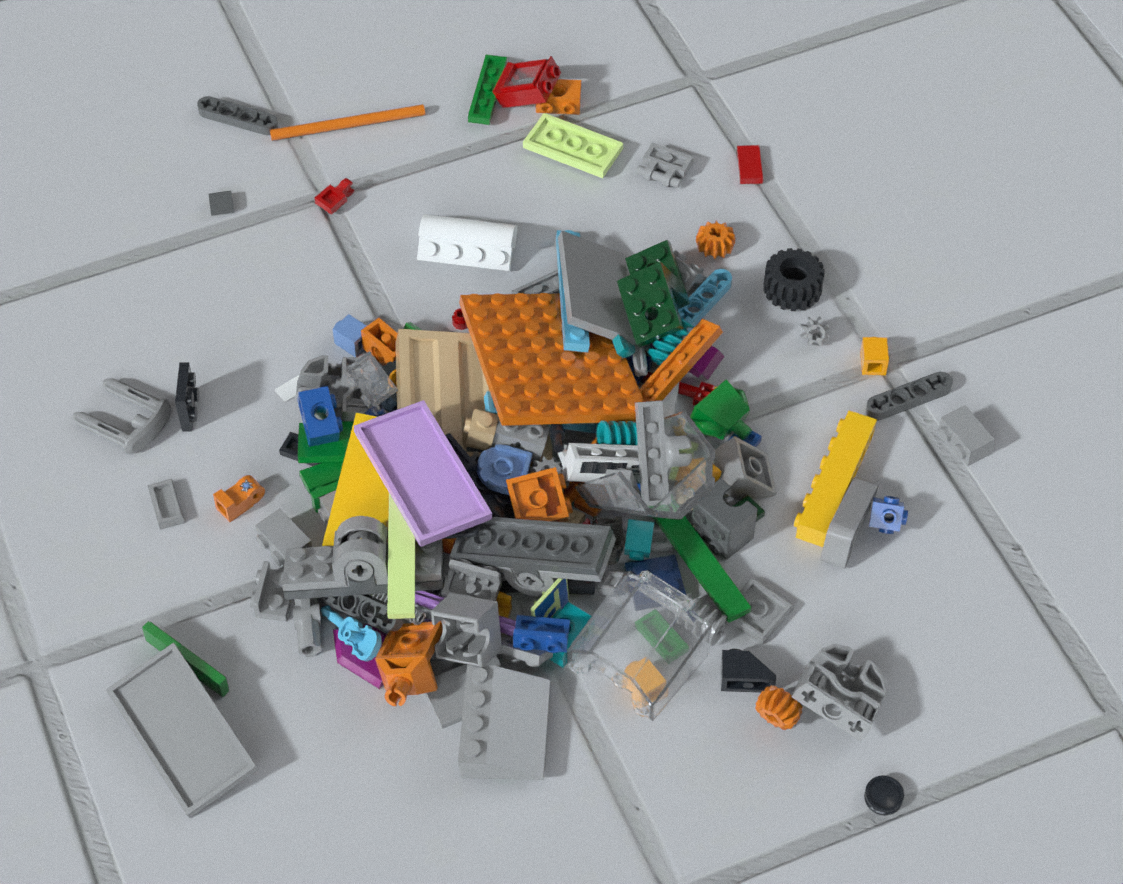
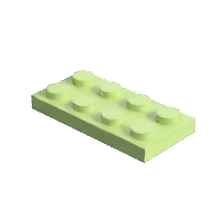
[523,113,623,178]

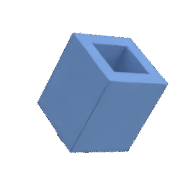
[333,314,366,358]

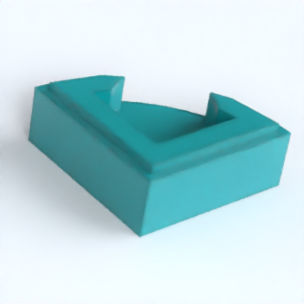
[612,334,635,358]

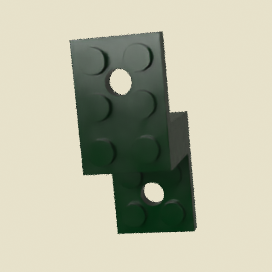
[617,240,690,347]

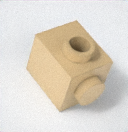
[463,409,498,451]

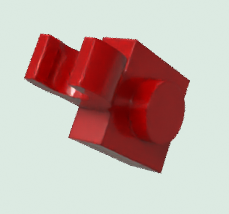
[314,178,354,215]

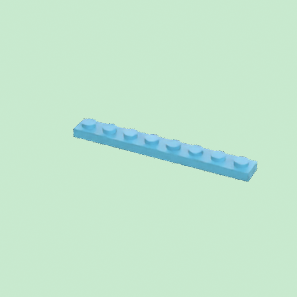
[556,230,590,352]

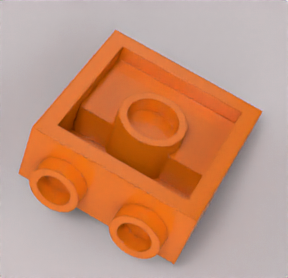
[506,467,573,522]

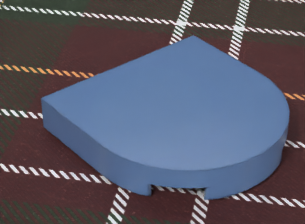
[477,444,533,496]

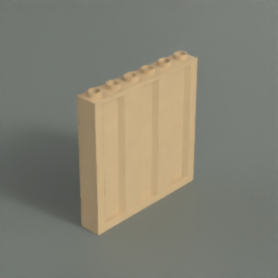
[395,329,553,467]

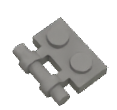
[636,142,693,188]

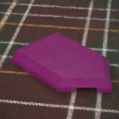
[333,624,387,690]

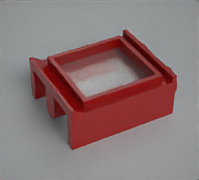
[492,56,561,108]

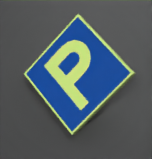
[531,578,570,618]

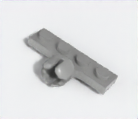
[635,401,692,506]

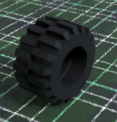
[763,248,825,311]

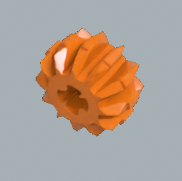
[696,220,736,260]
[755,685,803,730]

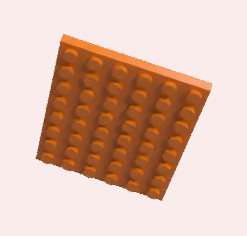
[459,293,644,426]

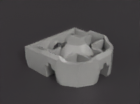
[296,355,372,421]
[792,644,887,742]

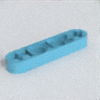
[678,269,732,332]

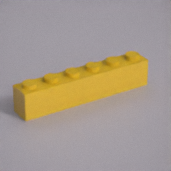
[794,410,877,547]

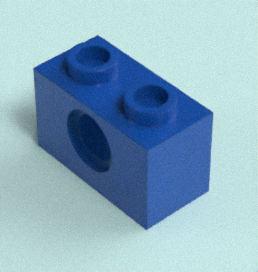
[297,386,343,447]

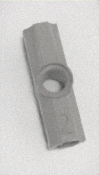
[293,598,322,657]

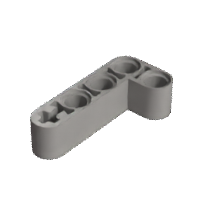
[820,477,879,569]

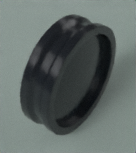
[864,775,904,815]

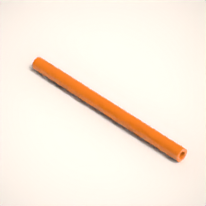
[270,104,425,141]

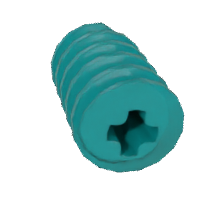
[647,318,694,365]
[596,420,638,446]

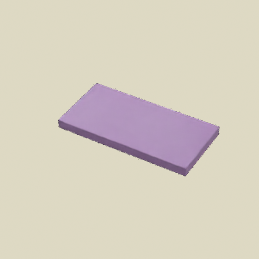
[354,400,492,547]

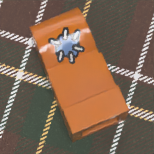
[213,475,265,522]

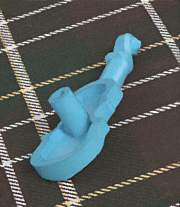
[320,605,381,662]

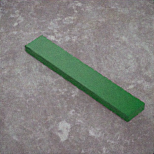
[647,495,751,623]

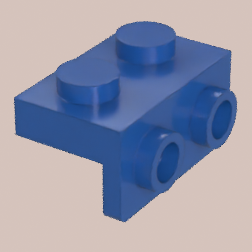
[513,615,570,653]

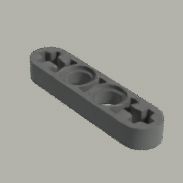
[197,96,278,135]
[865,371,953,421]
[320,594,404,632]

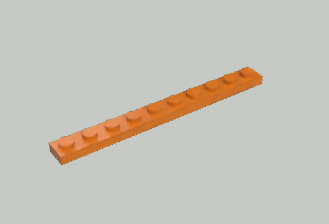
[563,319,723,503]

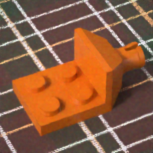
[375,621,443,706]

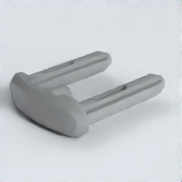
[72,378,171,454]

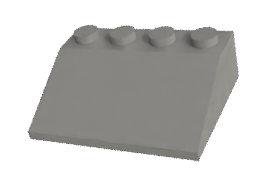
[458,665,551,780]

